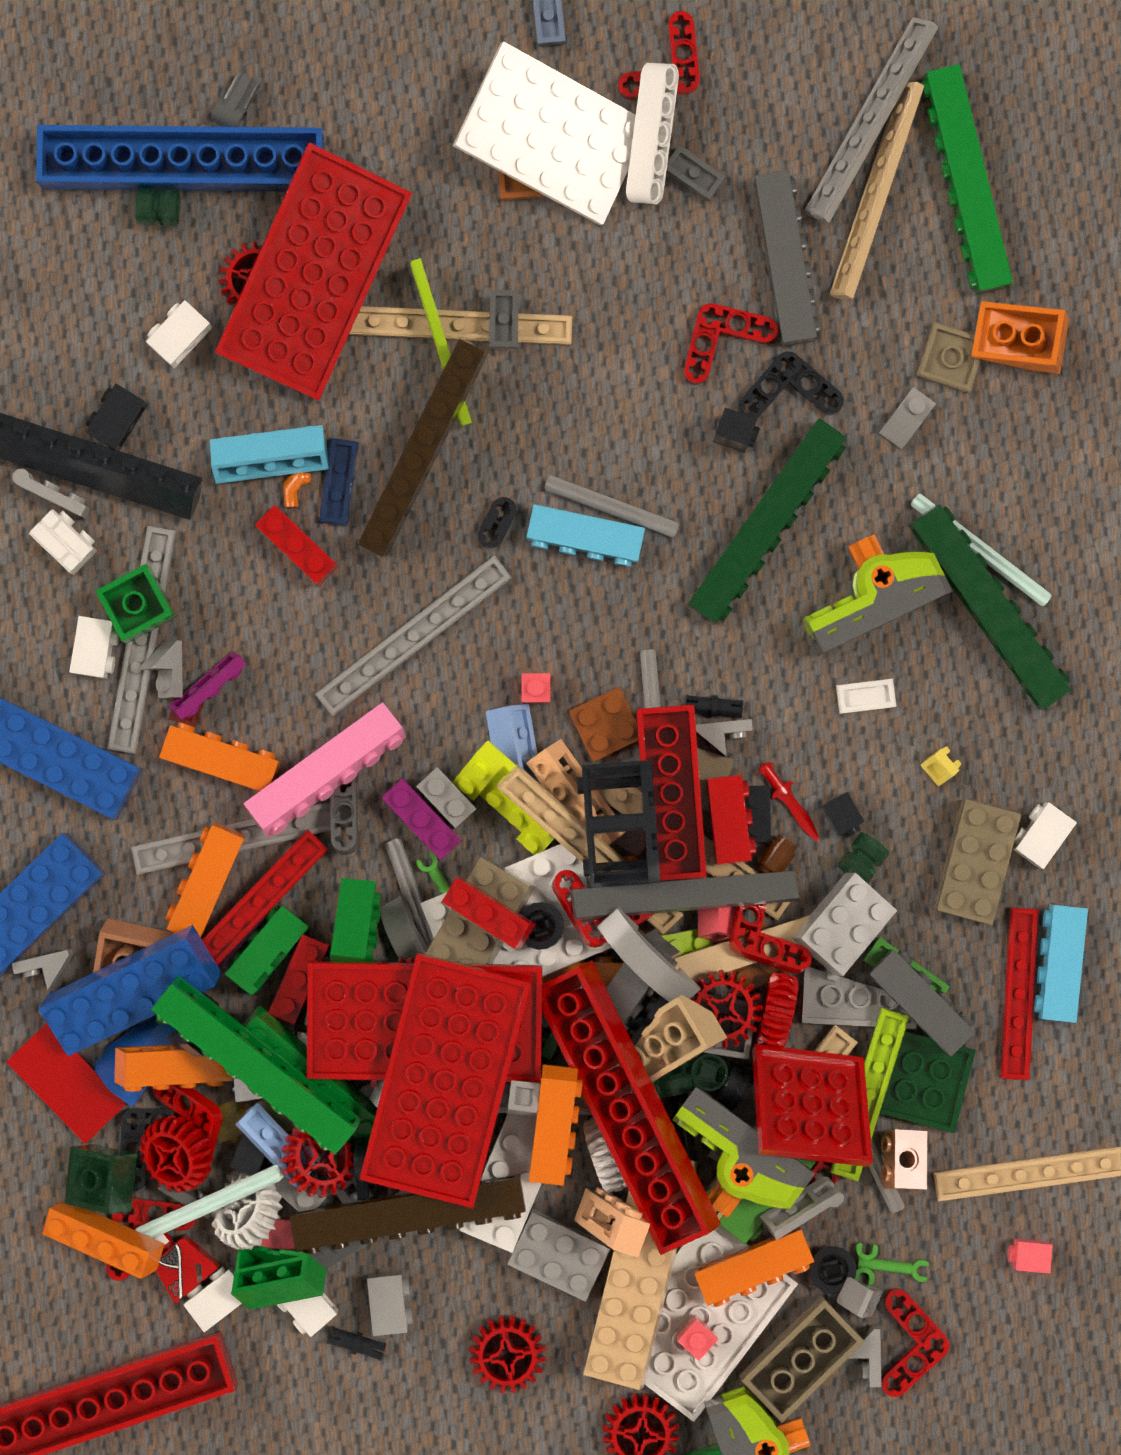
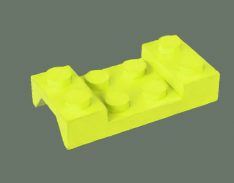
[452,741,555,855]

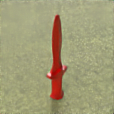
[758,762,819,842]

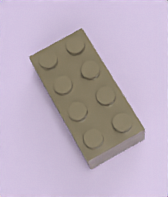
[933,799,1021,925]
[426,857,536,964]
[739,1295,865,1422]

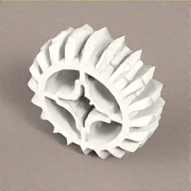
[583,1117,627,1193]
[211,1172,283,1250]

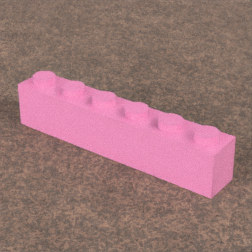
[243,702,406,838]

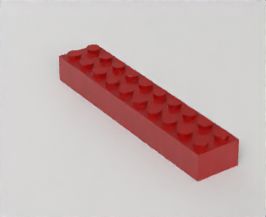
[542,960,721,1255]
[0,1330,239,1455]

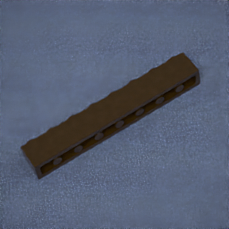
[357,338,489,557]
[290,1174,526,1254]

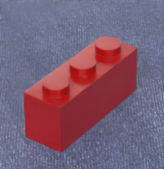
[255,505,339,587]
[706,775,756,865]
[441,877,536,949]
[268,933,331,1025]

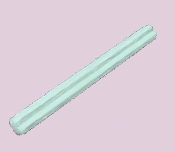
[911,494,1052,606]
[135,1165,284,1238]

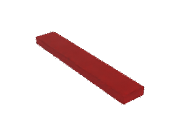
[202,830,329,966]
[1000,907,1039,1080]

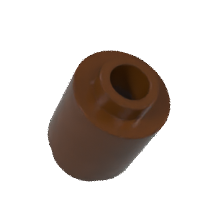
[757,835,797,873]

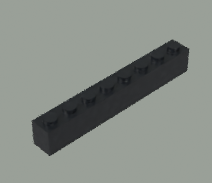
[0,413,202,520]

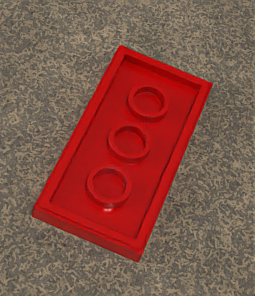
[6,1023,127,1144]

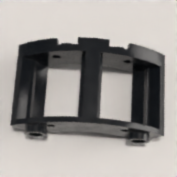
[577,760,660,888]

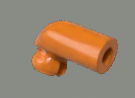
[283,472,311,508]

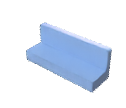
[486,703,543,787]
[235,1103,315,1187]

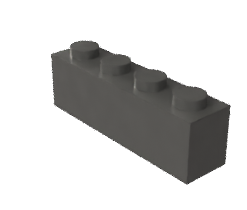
[867,949,976,1056]

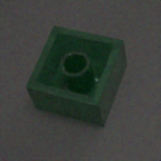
[64,1144,137,1214]

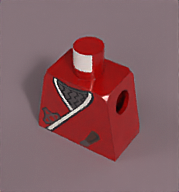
[154,1232,221,1303]

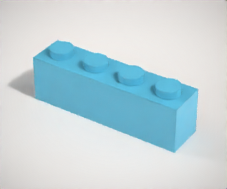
[210,425,329,484]
[526,504,645,567]
[1034,904,1088,1023]

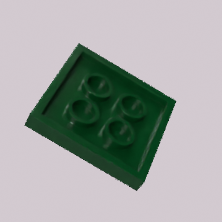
[880,1031,976,1133]

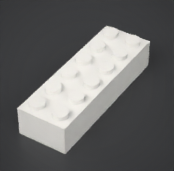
[459,1074,542,1253]

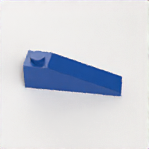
[93,1015,176,1107]

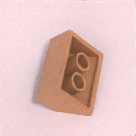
[93,919,174,973]

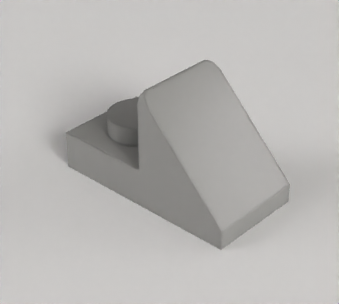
[879,387,936,450]
[139,640,183,699]
[696,719,753,757]
[12,949,73,990]
[837,1277,884,1318]
[848,1325,881,1387]

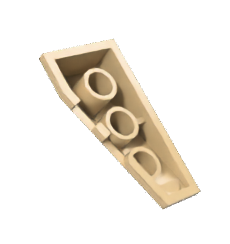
[635,995,727,1082]

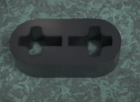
[478,497,517,549]

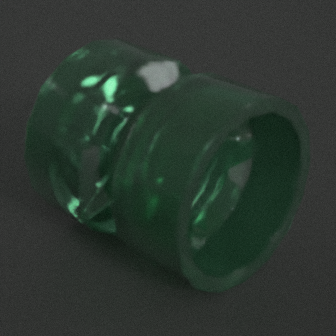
[135,187,181,227]
[837,832,890,884]
[688,1052,728,1091]
[655,1062,694,1097]

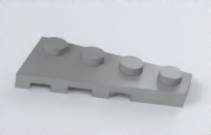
[801,967,916,1029]

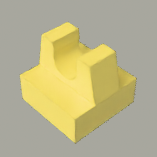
[920,746,961,787]

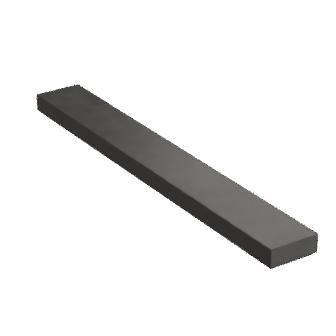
[570,871,799,920]

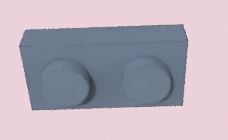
[533,0,566,47]

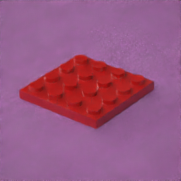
[752,1044,873,1167]

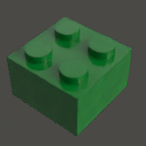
[95,564,177,644]

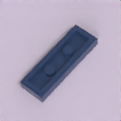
[319,438,359,526]

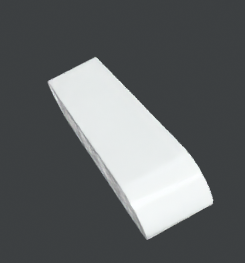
[626,63,679,204]

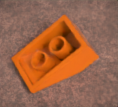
[971,301,1069,374]

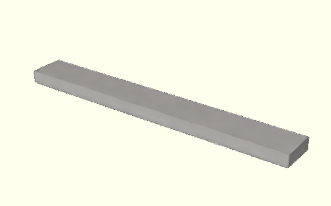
[804,17,938,223]
[107,526,176,754]
[315,555,512,717]
[131,802,360,875]

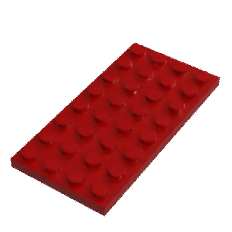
[214,142,412,401]
[359,952,531,1208]
[307,961,542,1083]

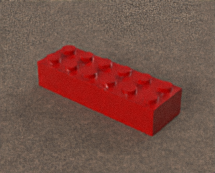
[636,705,707,881]

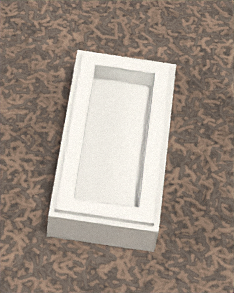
[836,679,896,714]

